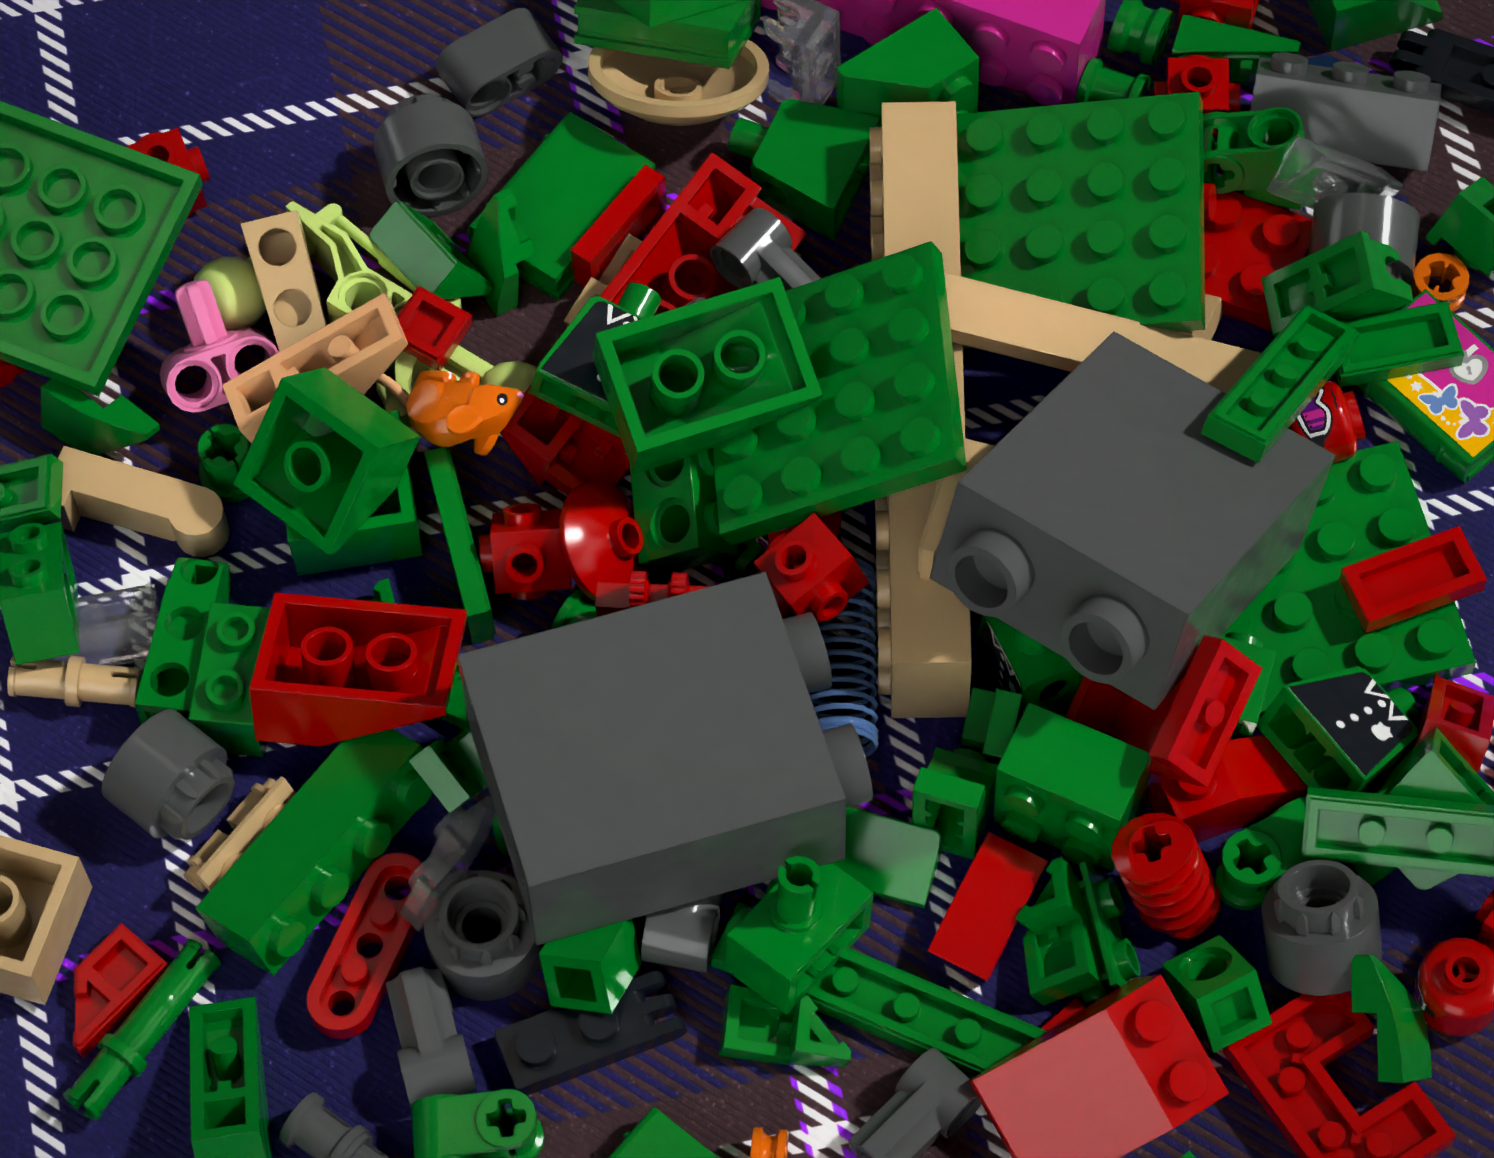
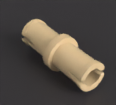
[7,655,143,707]

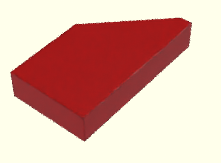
[73,923,169,1058]

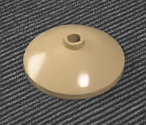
[588,40,769,126]

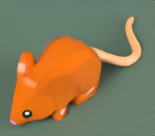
[364,370,524,456]

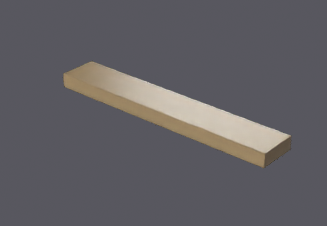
[944,272,1262,394]

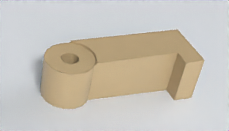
[241,210,327,352]
[49,446,230,557]

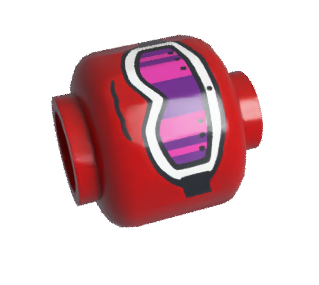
[1289,381,1366,464]
[1414,938,1494,1036]

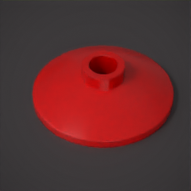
[559,480,650,601]

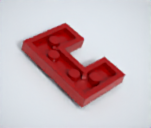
[1223,992,1456,1158]

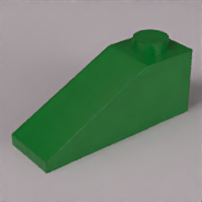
[189,997,272,1158]

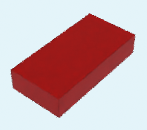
[570,164,667,288]
[1339,526,1487,633]

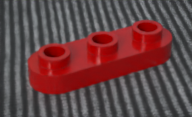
[307,853,432,1039]

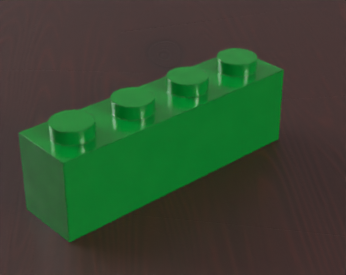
[195,729,432,976]

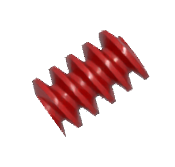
[1111,813,1221,941]

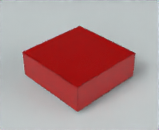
[397,285,473,370]

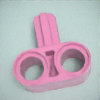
[160,279,279,413]

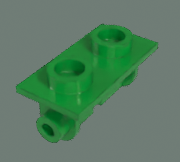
[1075,861,1141,1008]

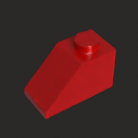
[1410,676,1494,774]

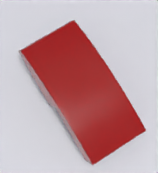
[928,832,1049,981]

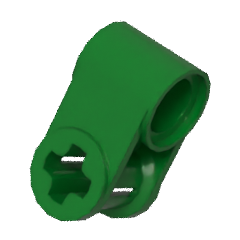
[1203,107,1311,194]
[1215,796,1340,910]
[411,1089,545,1158]

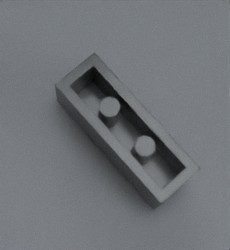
[1250,52,1441,171]

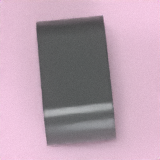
[435,8,563,117]

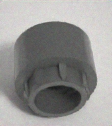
[373,94,488,217]
[1308,193,1420,284]
[101,709,235,840]
[1261,860,1383,996]
[424,870,543,1001]

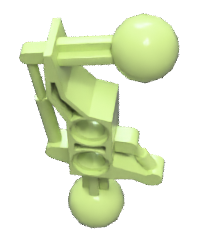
[194,201,537,437]

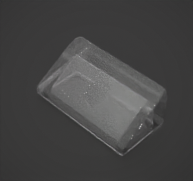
[1267,136,1403,209]
[45,584,160,666]

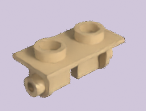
[183,776,296,892]

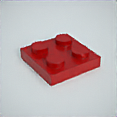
[1204,191,1312,332]

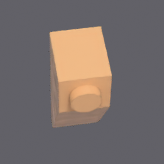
[222,293,408,444]

